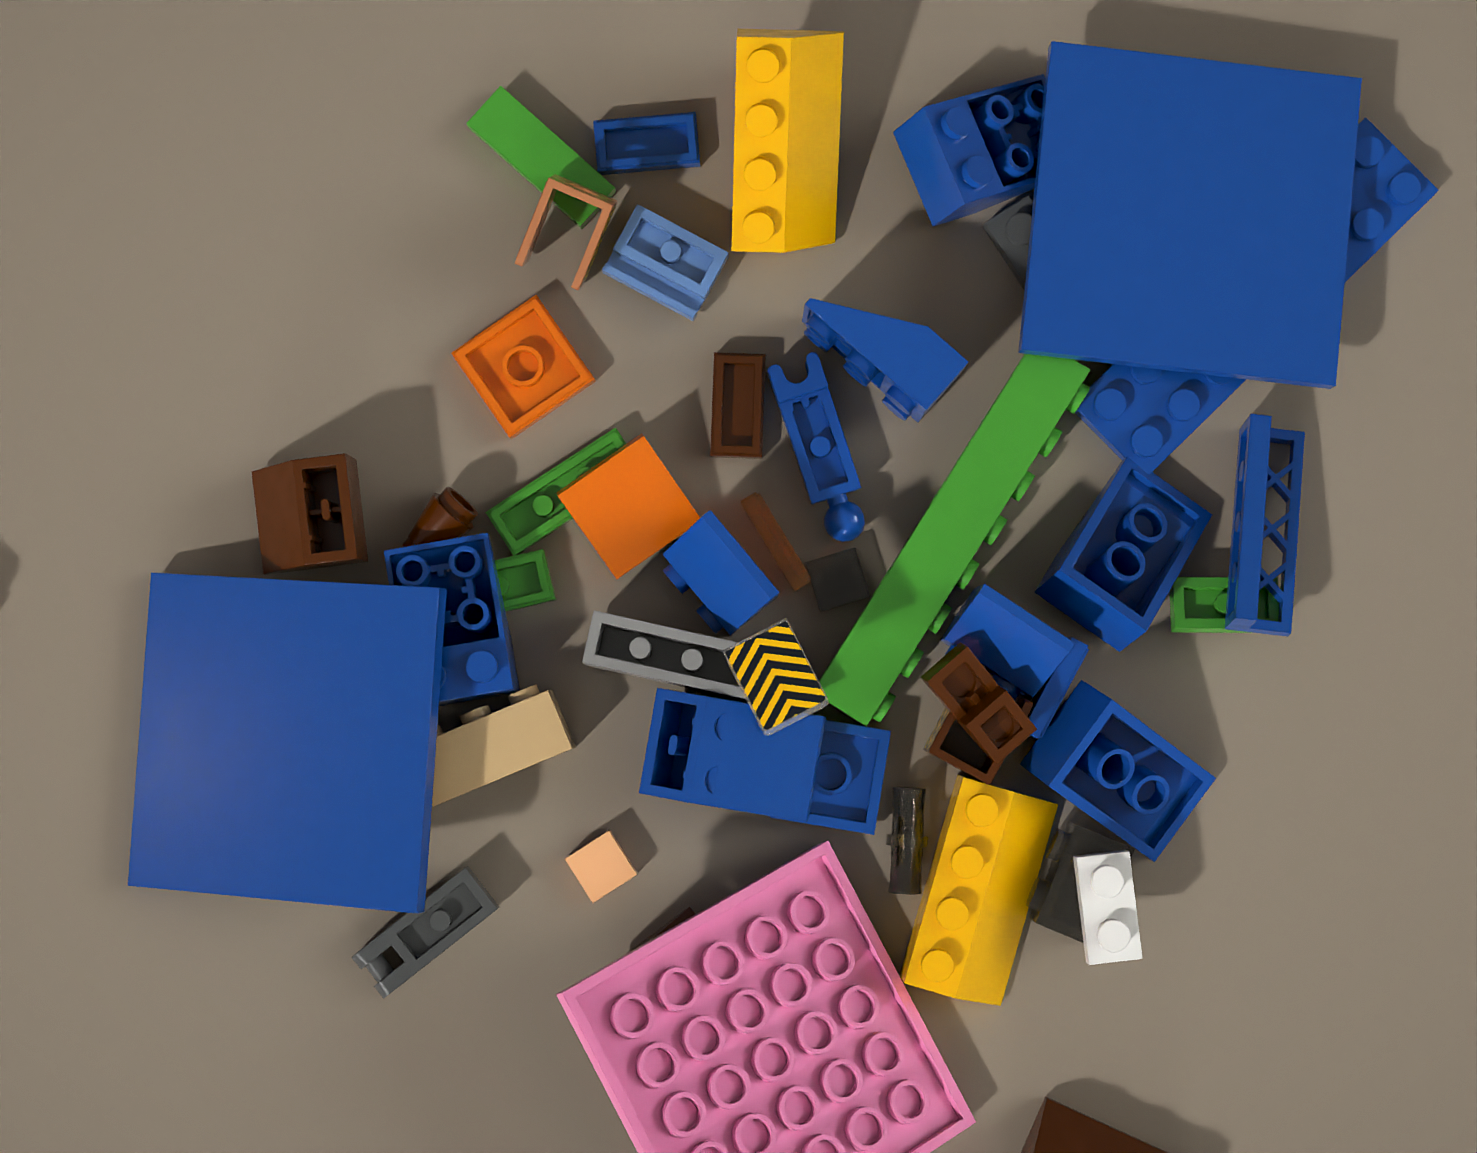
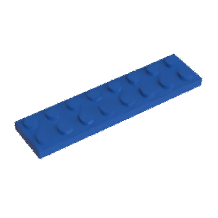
[1075,117,1439,475]

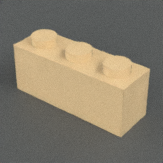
[432,684,576,807]

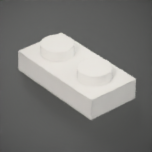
[1073,850,1143,965]

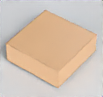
[565,830,638,903]

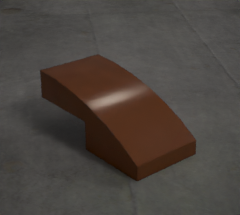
[921,642,1037,764]

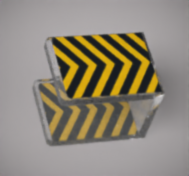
[722,618,829,736]

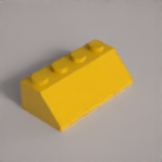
[731,28,844,253]
[899,774,1058,1006]

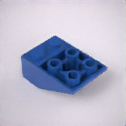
[893,74,1045,226]
[802,298,968,422]
[384,533,520,706]
[639,688,826,822]

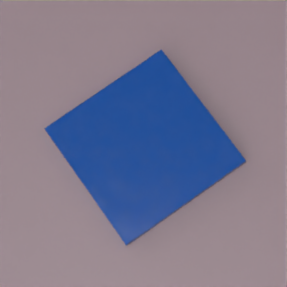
[1018,41,1362,389]
[128,573,447,914]

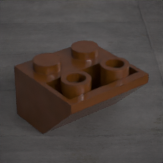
[251,453,368,575]

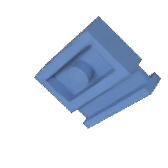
[602,204,729,322]

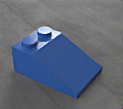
[1035,456,1213,652]
[1020,680,1216,862]

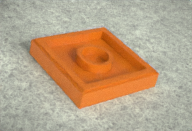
[451,295,596,440]
[556,433,700,579]

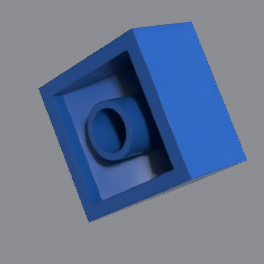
[662,510,780,636]
[940,584,1076,700]

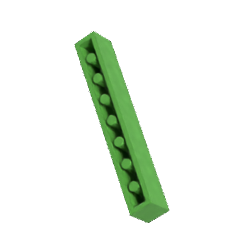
[818,354,1090,726]

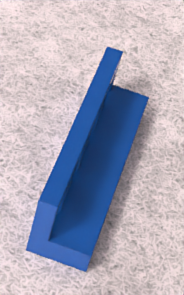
[1224,414,1305,637]

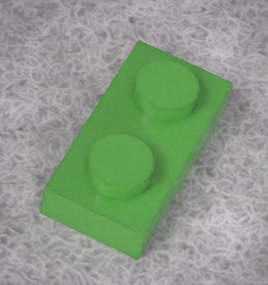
[1170,577,1279,633]

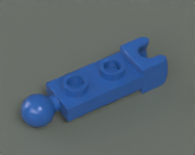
[767,352,865,542]

